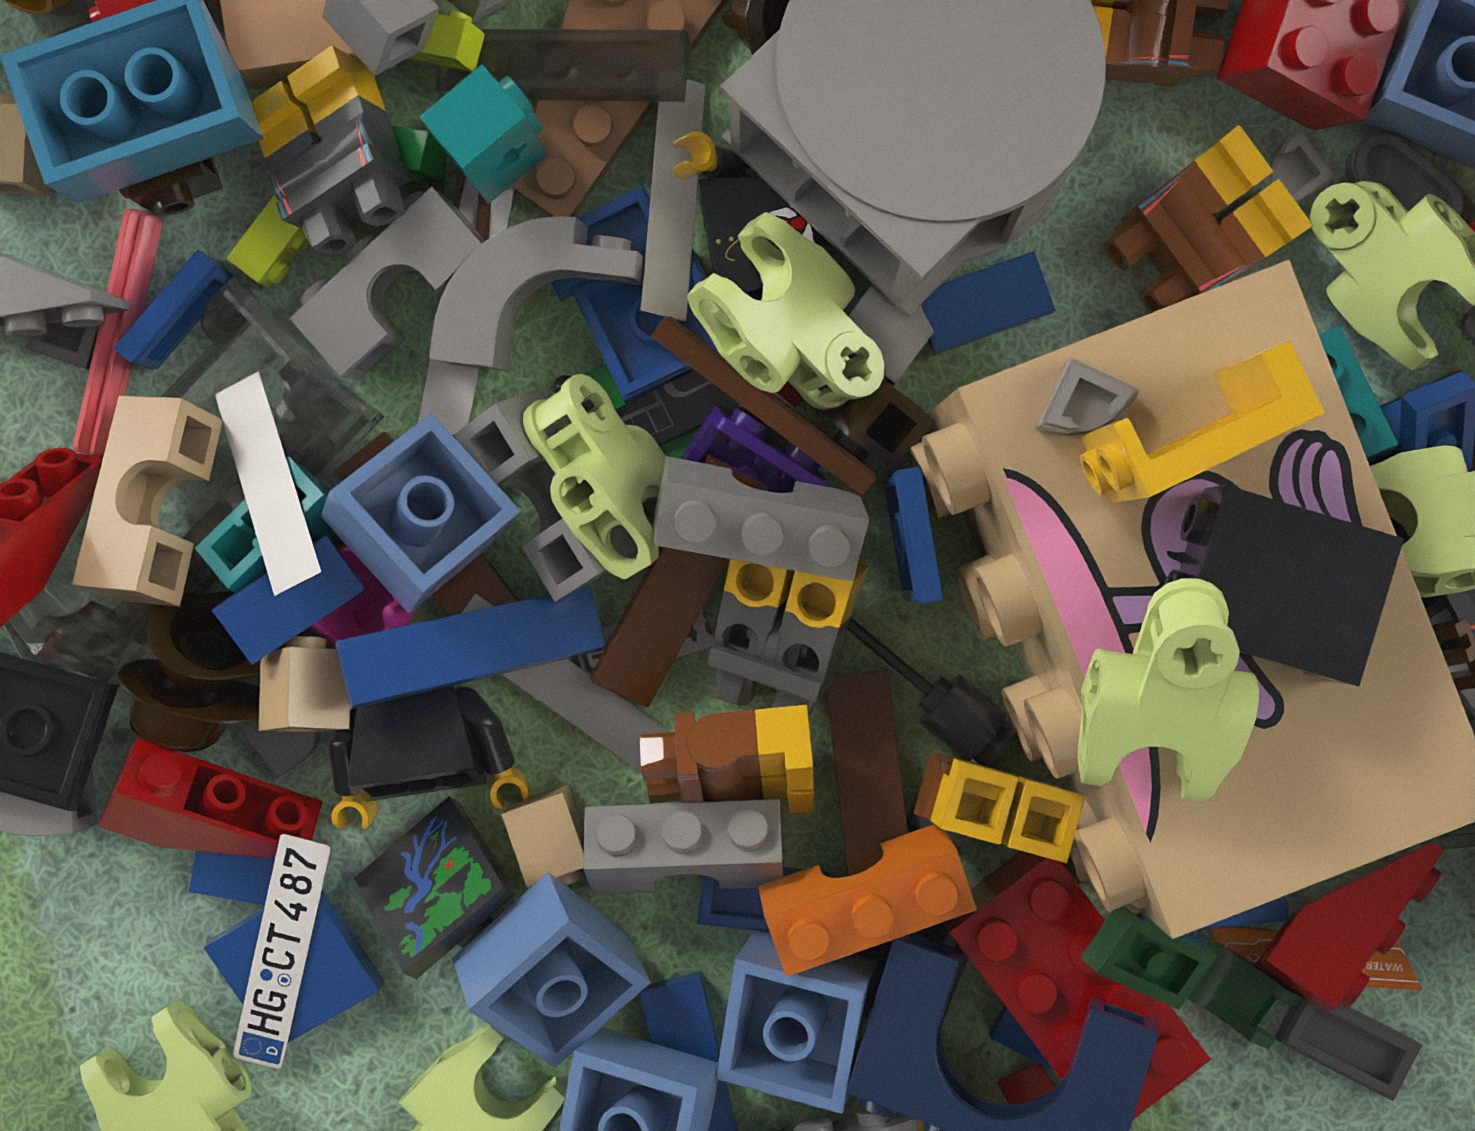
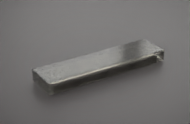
[435,29,691,102]

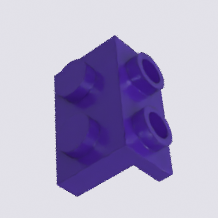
[680,405,830,493]

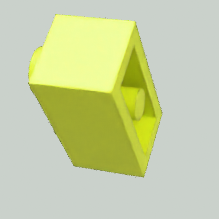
[408,10,485,72]
[226,195,310,289]

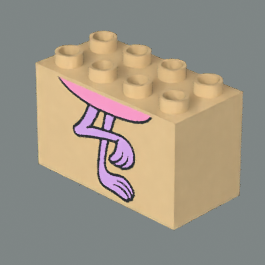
[908,260,1475,939]

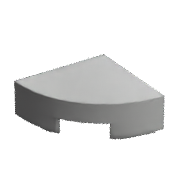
[1268,126,1337,205]
[1036,358,1140,435]

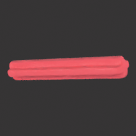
[73,209,163,458]

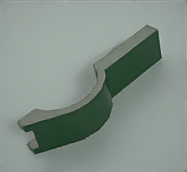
[1080,905,1305,1050]

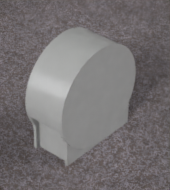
[720,0,1106,317]

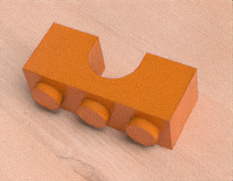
[758,824,977,977]

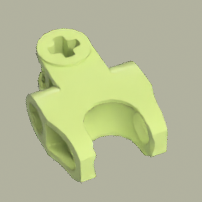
[1310,181,1475,371]
[686,212,885,410]
[523,374,666,580]
[1370,446,1475,598]
[1077,578,1259,802]
[80,998,252,1131]
[399,1023,567,1131]

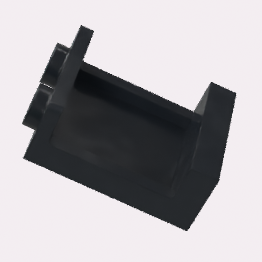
[1163,485,1404,687]

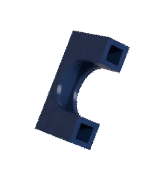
[846,933,1159,1131]

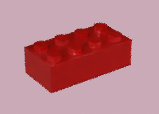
[1216,0,1408,130]
[943,851,1211,1121]

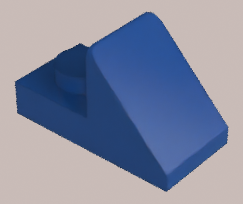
[1381,371,1475,472]

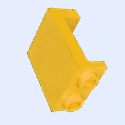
[1080,340,1325,503]

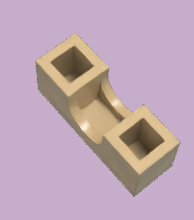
[72,396,223,607]

